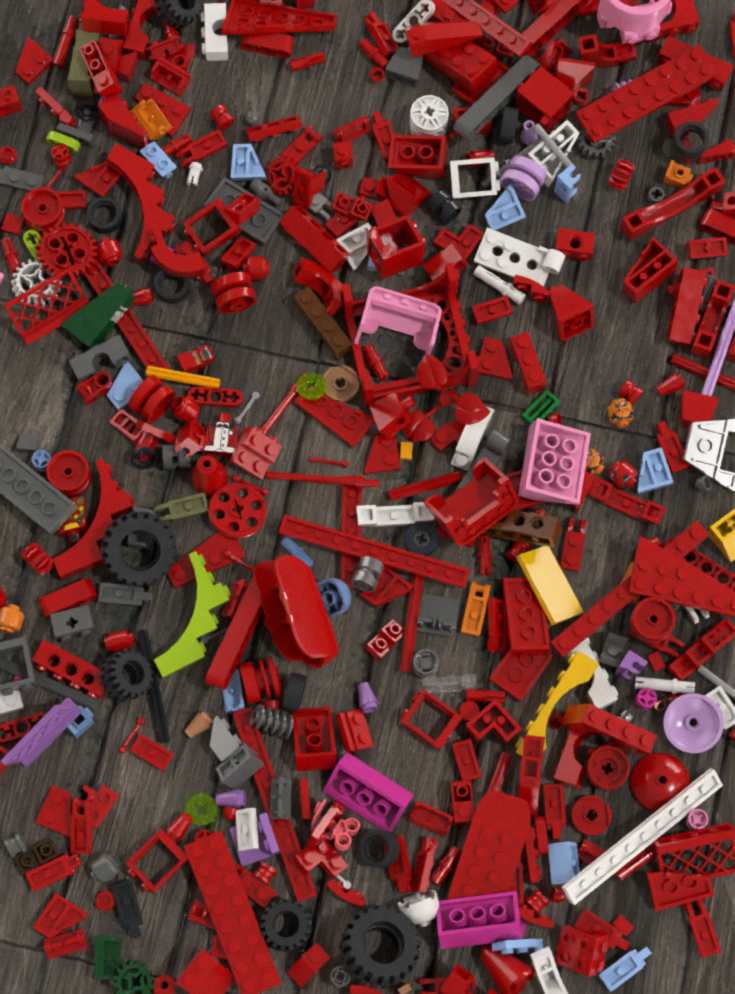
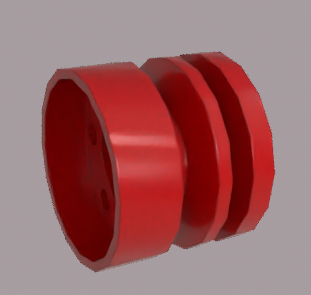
[239,656,281,705]
[586,746,630,791]

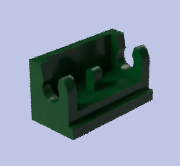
[95,937,121,980]

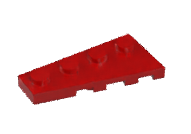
[295,387,376,448]

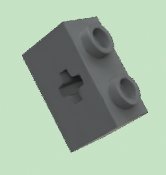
[50,605,96,642]

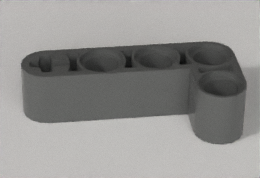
[454,429,511,493]

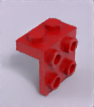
[555,925,609,977]

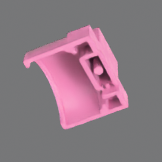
[597,0,672,44]

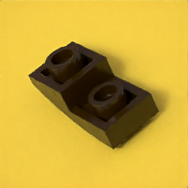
[13,838,59,877]

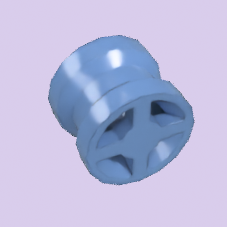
[32,450,51,472]

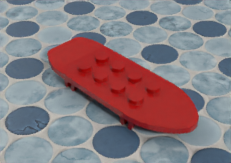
[448,790,530,900]

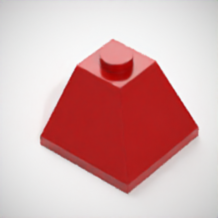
[555,57,595,92]
[386,172,432,216]

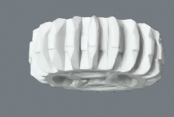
[11,257,62,307]

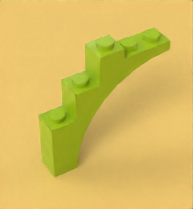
[154,551,231,678]

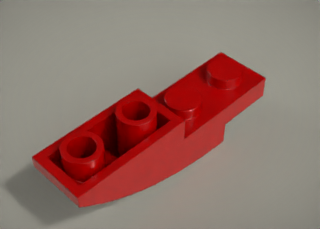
[518,735,545,816]

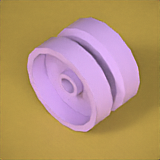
[500,156,547,201]

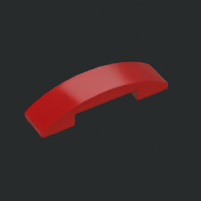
[588,477,666,525]

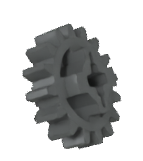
[576,127,617,160]

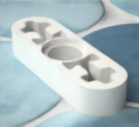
[393,0,435,43]

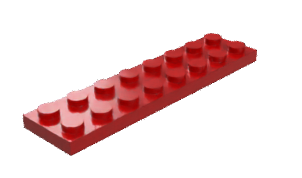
[575,44,718,144]
[184,831,282,994]

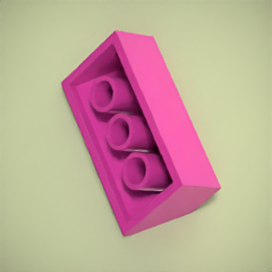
[323,753,414,832]
[437,891,523,949]

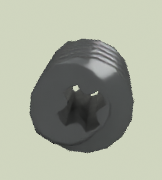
[249,704,294,740]

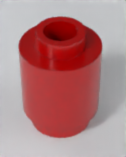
[104,630,135,653]

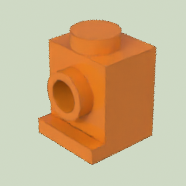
[663,160,693,190]

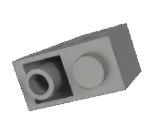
[210,716,242,763]

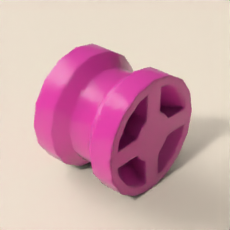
[635,688,657,710]

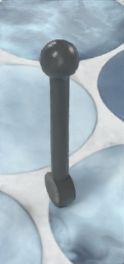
[201,627,229,644]

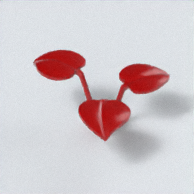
[404,354,490,441]

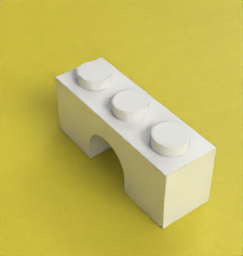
[201,3,228,61]

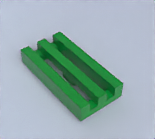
[521,389,561,424]

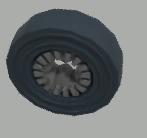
[404,523,439,556]

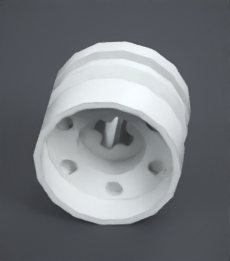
[409,95,449,136]

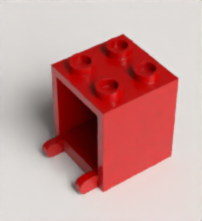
[514,66,575,134]
[366,215,426,280]

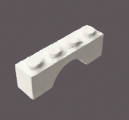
[565,637,618,709]

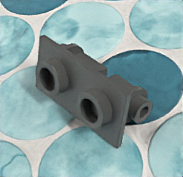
[270,777,292,820]

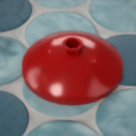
[630,753,690,812]

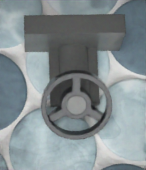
[57,104,100,149]

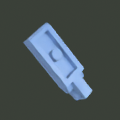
[492,939,543,955]
[598,947,652,992]

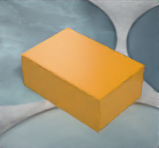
[400,442,412,461]

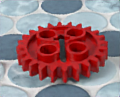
[37,222,98,281]

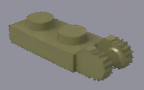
[153,493,209,523]

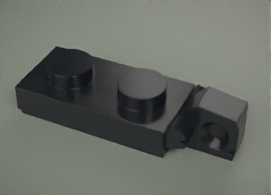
[112,879,143,938]

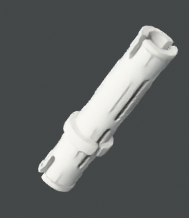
[473,265,526,305]
[635,676,695,694]

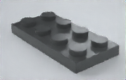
[204,177,285,246]

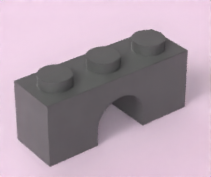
[69,335,133,383]

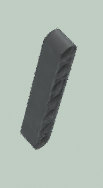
[453,55,540,140]

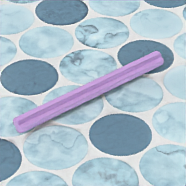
[701,297,735,396]

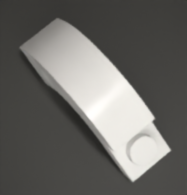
[451,406,494,471]
[530,946,568,994]

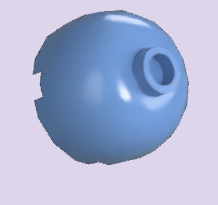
[317,578,352,618]

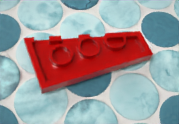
[168,524,246,589]

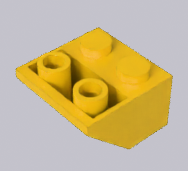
[707,509,735,563]

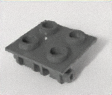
[417,593,460,637]

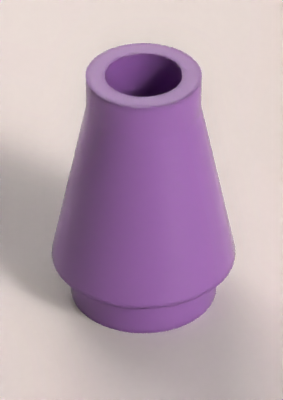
[357,682,379,713]
[216,788,246,808]

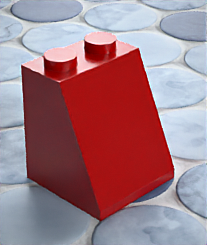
[176,949,235,994]

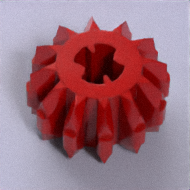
[608,159,635,191]
[22,542,55,575]

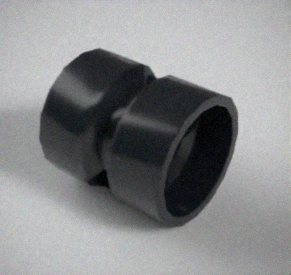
[427,189,462,225]

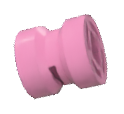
[685,809,708,831]

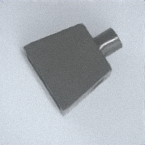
[385,47,423,88]

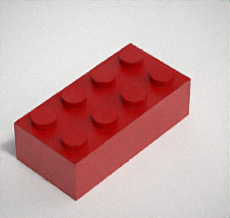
[423,41,498,95]

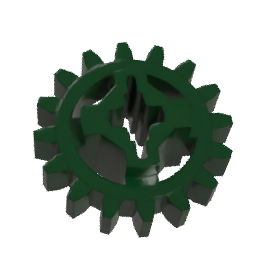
[110,960,155,994]

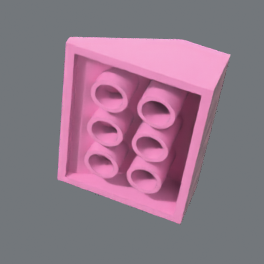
[518,418,591,505]

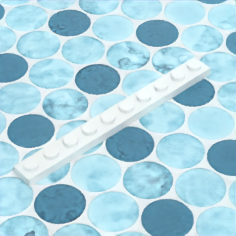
[561,768,723,905]

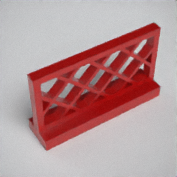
[3,267,90,345]
[653,823,735,878]

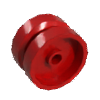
[21,187,65,235]
[211,272,257,314]
[128,375,176,424]
[46,450,92,498]
[629,597,676,645]

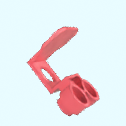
[310,798,360,851]

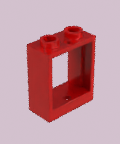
[183,198,243,256]
[400,690,463,752]
[126,829,189,894]

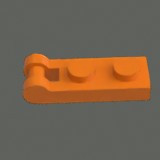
[461,581,491,637]

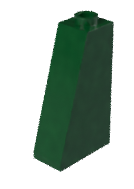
[61,283,136,348]

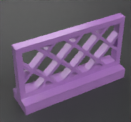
[1,698,82,767]

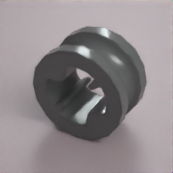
[647,186,665,205]

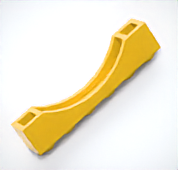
[515,651,599,756]

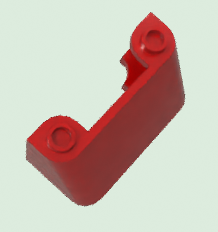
[423,457,519,546]

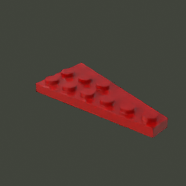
[222,0,338,34]
[628,535,735,617]

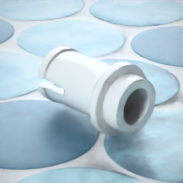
[186,162,203,187]

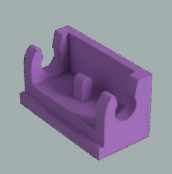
[614,650,648,681]

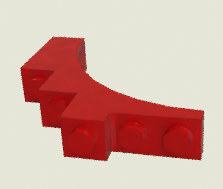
[107,143,176,265]
[53,458,135,581]

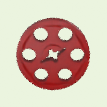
[209,483,267,539]

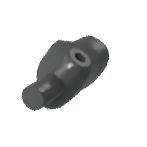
[249,178,282,206]

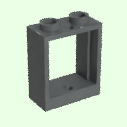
[0,636,38,696]

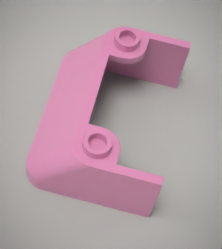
[354,286,442,355]

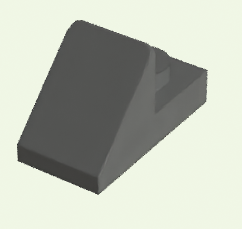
[599,631,628,668]

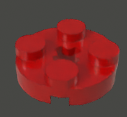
[571,795,612,836]

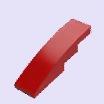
[667,617,735,681]

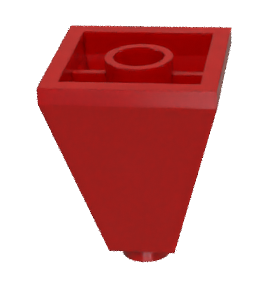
[549,285,594,342]

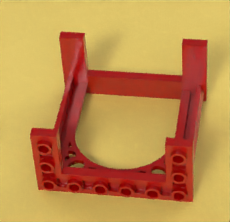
[341,262,481,409]

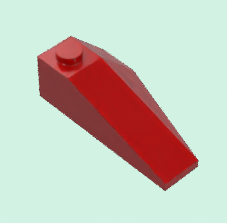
[404,21,483,58]

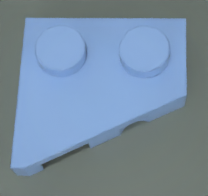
[107,362,143,411]
[637,447,674,494]

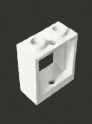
[450,157,500,198]

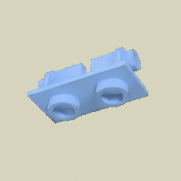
[140,141,177,179]

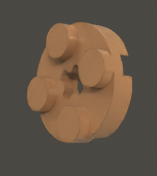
[322,365,359,404]

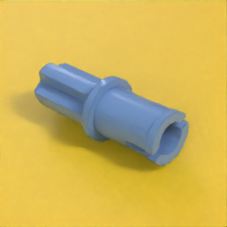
[281,537,314,568]

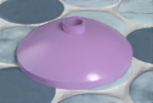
[664,693,724,753]

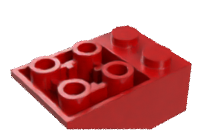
[98,93,150,149]

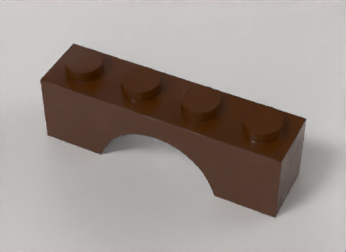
[293,286,352,361]

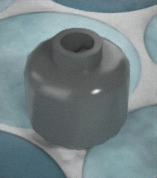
[90,852,121,883]

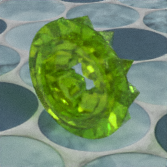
[297,371,327,400]
[186,793,218,826]

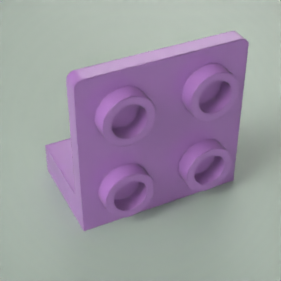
[230,813,280,867]

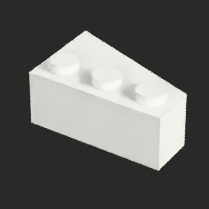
[526,120,579,187]

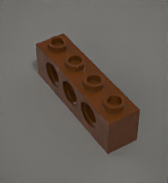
[482,509,561,547]

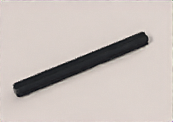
[137,629,170,743]

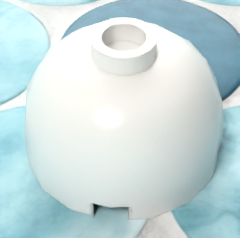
[398,890,439,927]

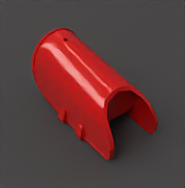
[253,555,340,669]

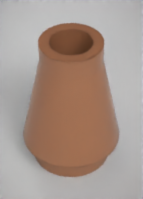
[184,710,214,739]

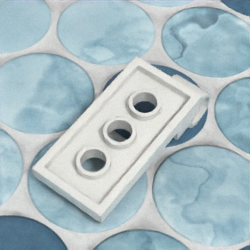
[473,227,565,286]

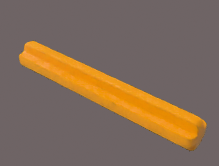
[145,366,220,388]

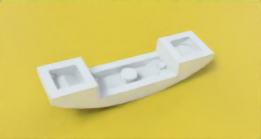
[356,502,435,527]

